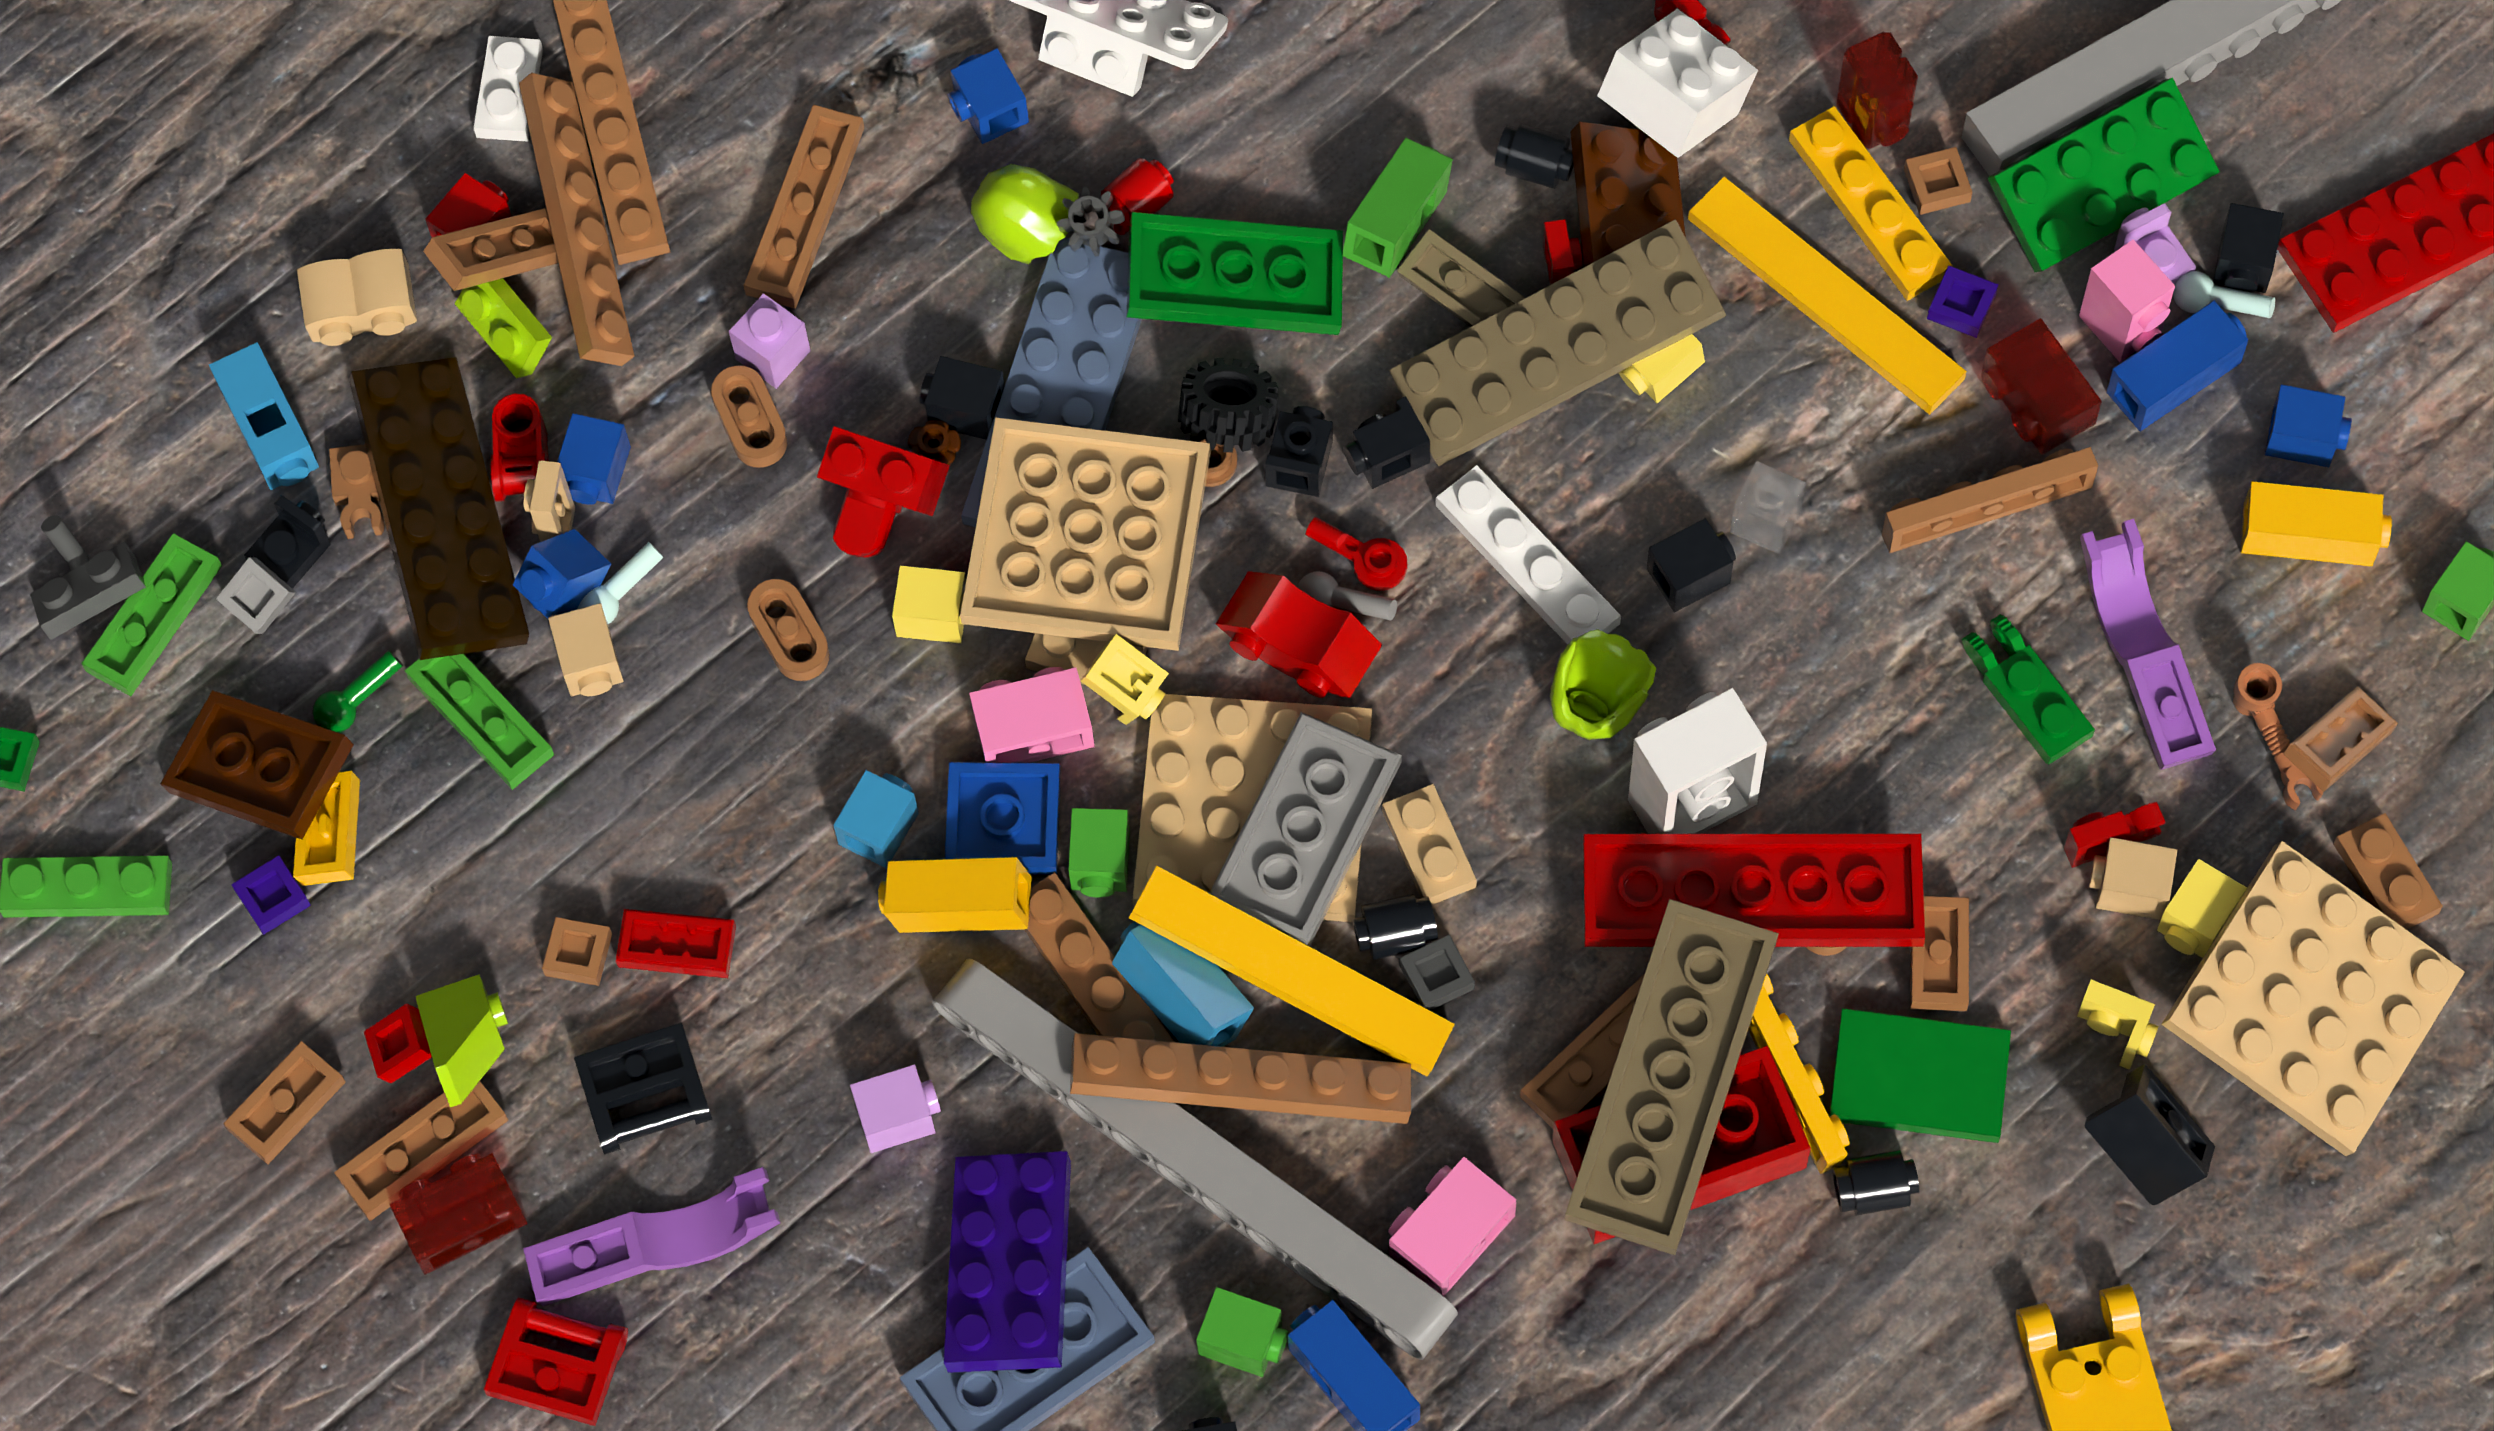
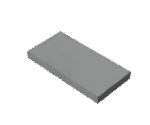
[1209,712,1402,947]

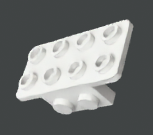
[1009,0,1228,97]

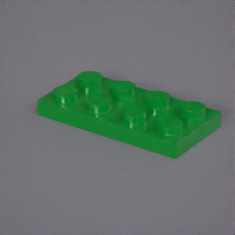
[1987,78,2220,272]
[1126,212,1343,335]

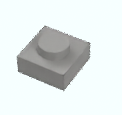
[216,557,296,634]

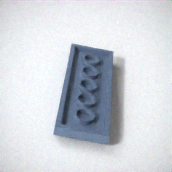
[961,237,1142,527]

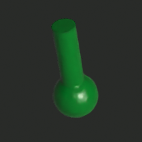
[312,650,403,733]

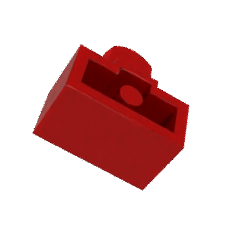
[817,426,950,558]

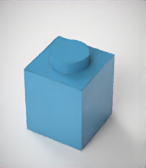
[833,770,919,869]

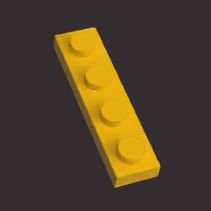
[1789,106,1953,301]
[1748,974,1850,1174]

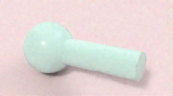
[2173,271,2275,318]
[576,542,663,624]

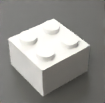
[1597,8,1758,158]

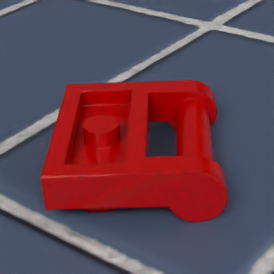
[483,1297,628,1426]

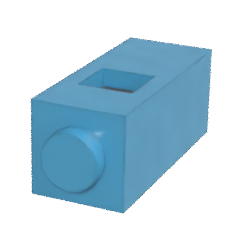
[209,342,319,491]
[1112,921,1254,1047]

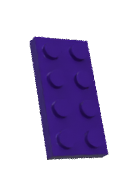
[944,1151,1071,1373]

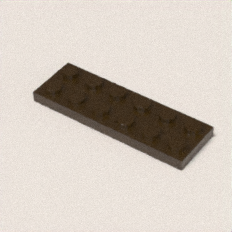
[349,357,529,660]

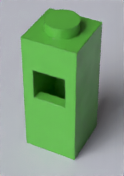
[1342,138,1453,278]

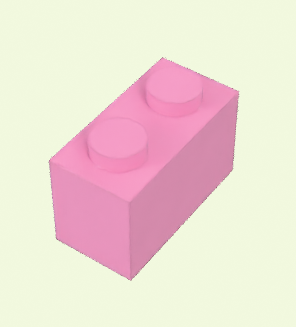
[2079,239,2175,362]
[969,667,1094,763]
[1388,1157,1516,1296]

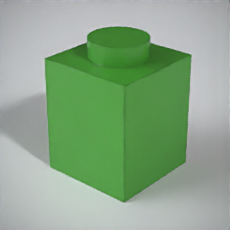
[2422,541,2494,641]
[1068,808,1130,898]
[1196,1287,1289,1377]

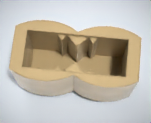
[297,249,417,346]

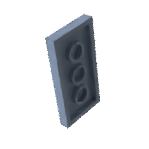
[899,1247,1155,1431]

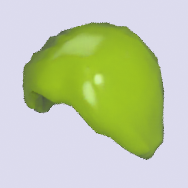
[971,164,1079,264]
[1550,629,1656,740]

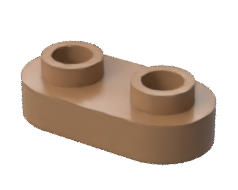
[711,366,787,468]
[747,579,830,681]

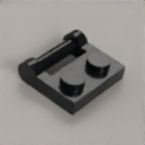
[574,1022,713,1155]

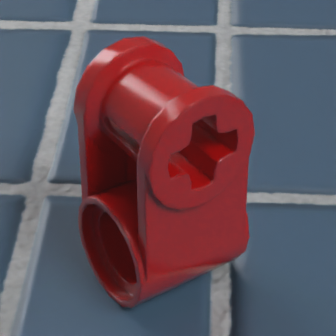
[491,393,549,502]

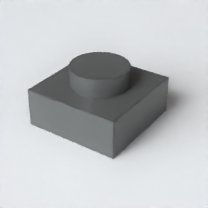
[1399,934,1475,1010]

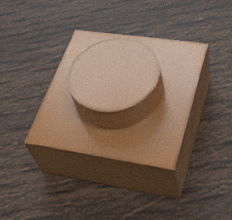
[1904,147,1973,215]
[542,917,612,986]

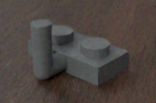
[30,515,146,640]

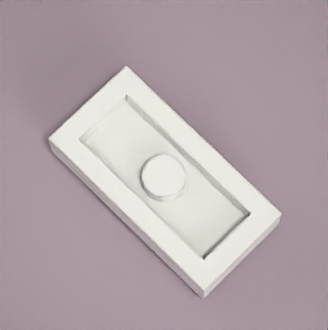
[473,36,543,142]

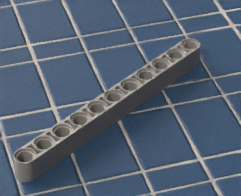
[932,958,1458,1360]

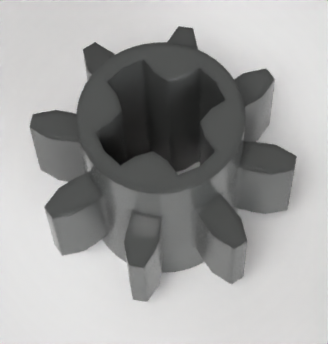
[1057,186,1125,256]

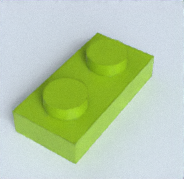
[455,278,553,379]

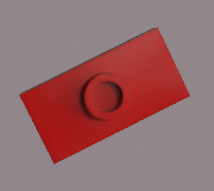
[616,909,736,978]

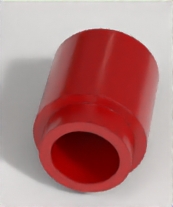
[1101,158,1174,235]

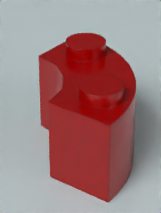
[1215,571,1382,698]

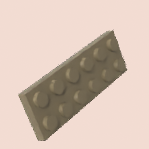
[1389,219,1727,467]
[1565,899,1779,1255]

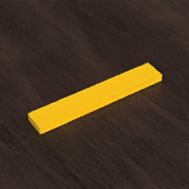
[1688,177,1967,415]
[1129,865,1455,1076]

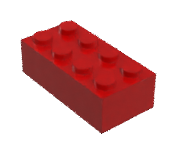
[1553,1046,1811,1245]

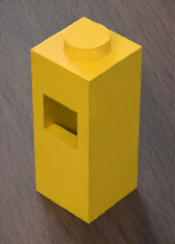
[2241,481,2392,566]
[878,857,1032,933]

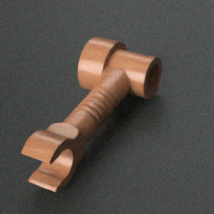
[2233,663,2323,810]

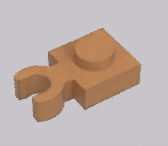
[329,444,385,539]

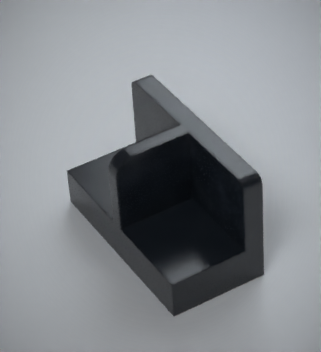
[2084,1064,2215,1205]

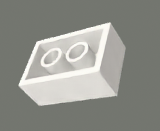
[1628,688,1767,834]

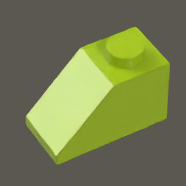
[415,974,508,1108]

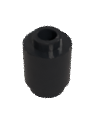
[1495,124,1574,189]
[1353,894,1438,960]
[1832,1150,1919,1216]

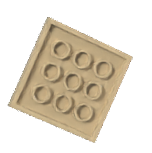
[960,417,1211,651]
[1133,694,1372,922]
[2161,841,2465,1156]

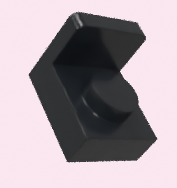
[244,495,331,589]

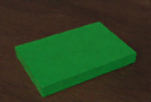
[1829,1008,2011,1143]

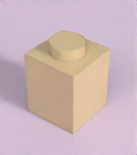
[548,603,624,697]
[2089,837,2178,920]

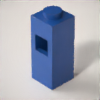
[2106,300,2248,432]
[1288,1300,1420,1431]

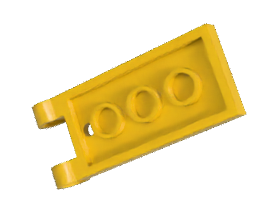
[2016,1283,2172,1431]

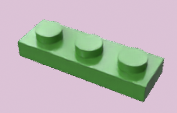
[81,533,222,697]
[404,654,554,790]
[0,855,172,918]

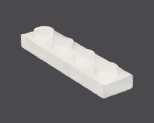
[1436,465,1621,645]

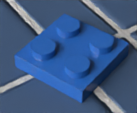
[945,762,1061,875]

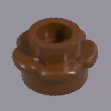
[908,420,961,465]

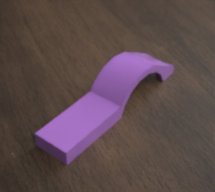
[2080,519,2216,770]
[523,1167,780,1306]

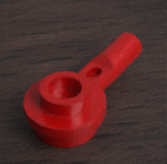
[1305,517,1408,591]

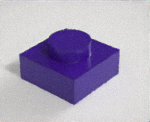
[1927,265,1999,338]
[231,855,311,935]

